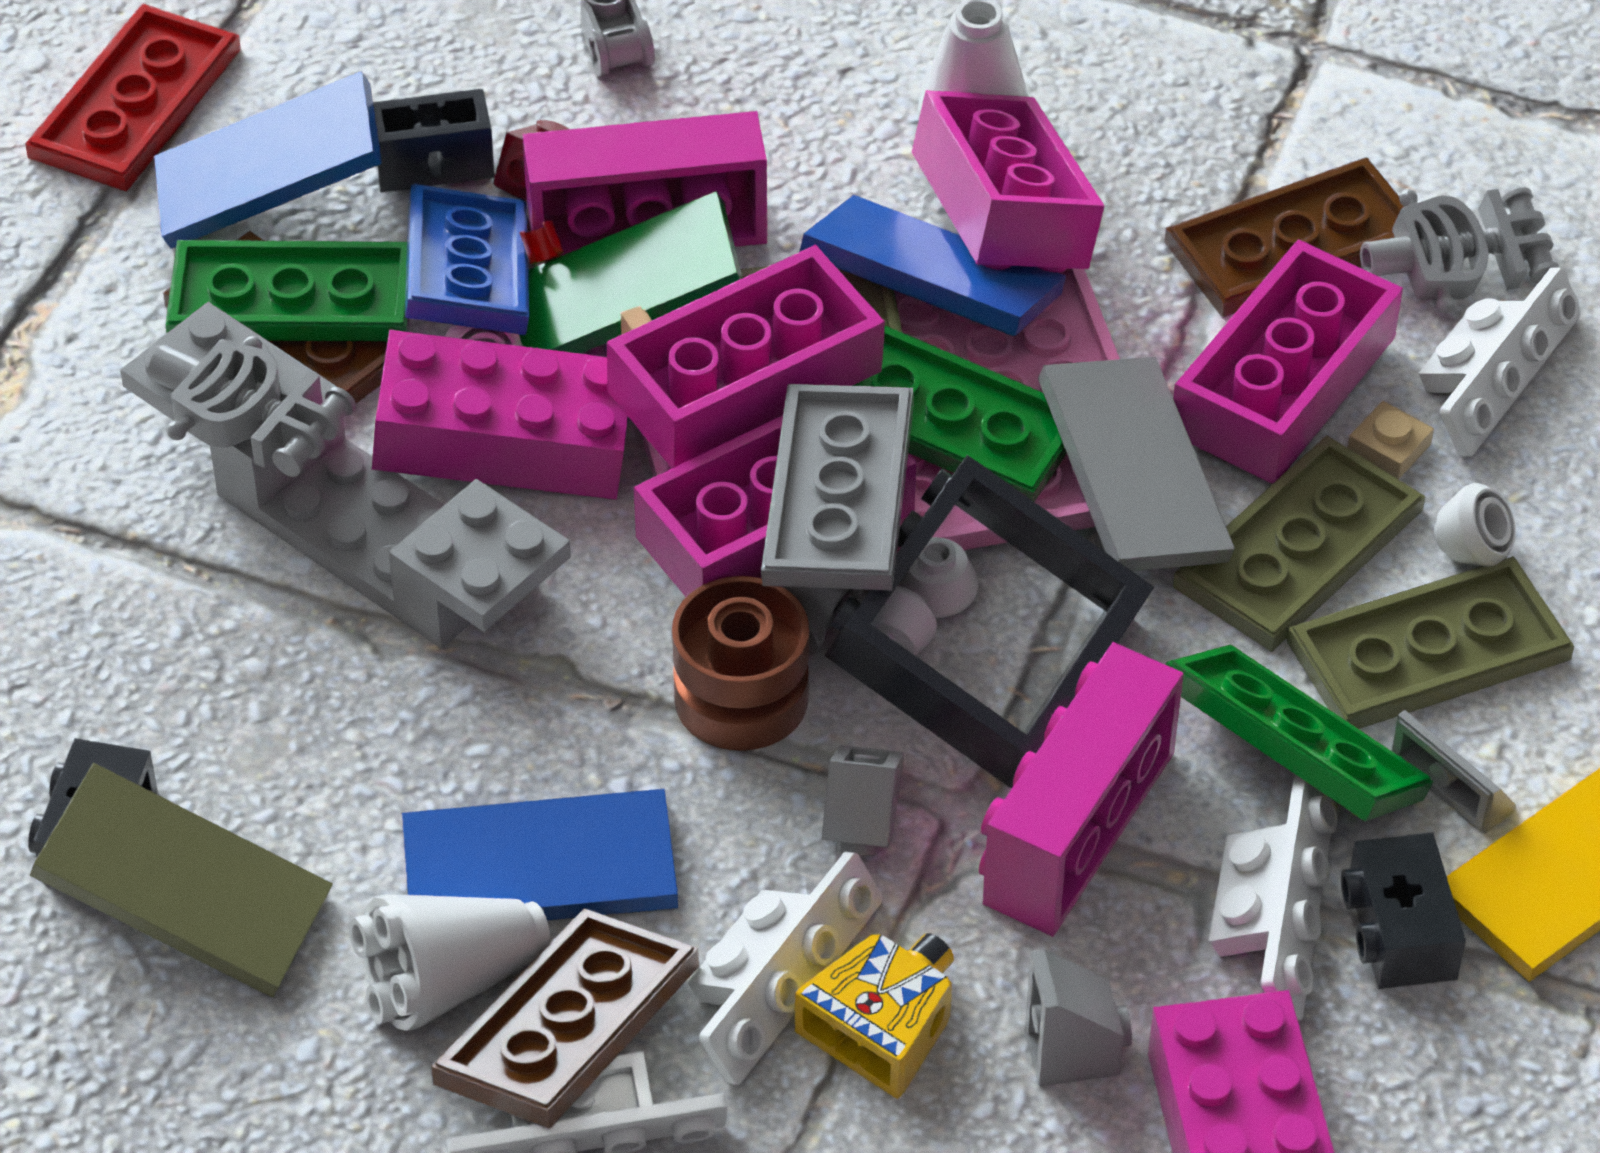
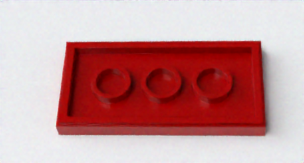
[25,3,241,192]

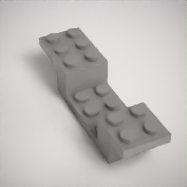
[120,302,571,649]

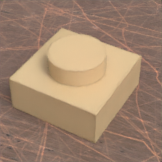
[1347,401,1434,480]

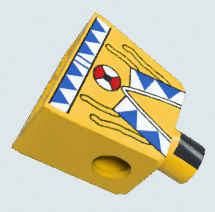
[795,933,954,1100]

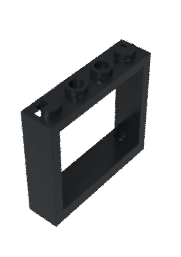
[824,455,1154,789]

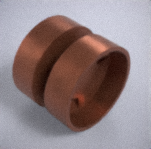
[672,576,809,751]

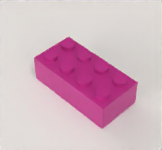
[912,90,1105,273]
[523,111,767,267]
[1173,239,1403,484]
[607,245,885,468]
[371,330,628,500]
[634,385,917,597]
[978,642,1184,937]
[1148,990,1334,1153]

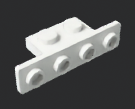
[1418,268,1581,457]
[1208,775,1338,1021]
[687,852,883,1085]
[446,1051,728,1153]

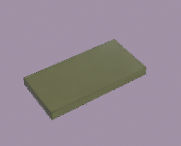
[1173,435,1425,652]
[1287,556,1574,729]
[29,762,333,998]

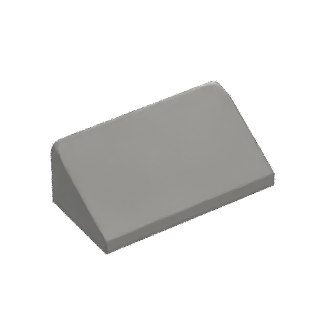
[1391,710,1516,834]

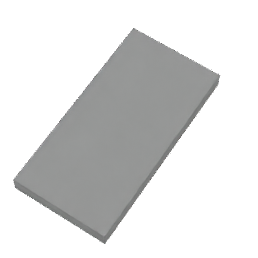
[1038,357,1235,571]
[761,384,914,591]

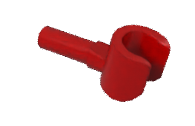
[519,221,564,265]

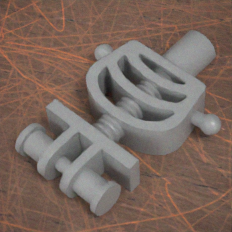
[1360,187,1559,314]
[148,336,356,477]

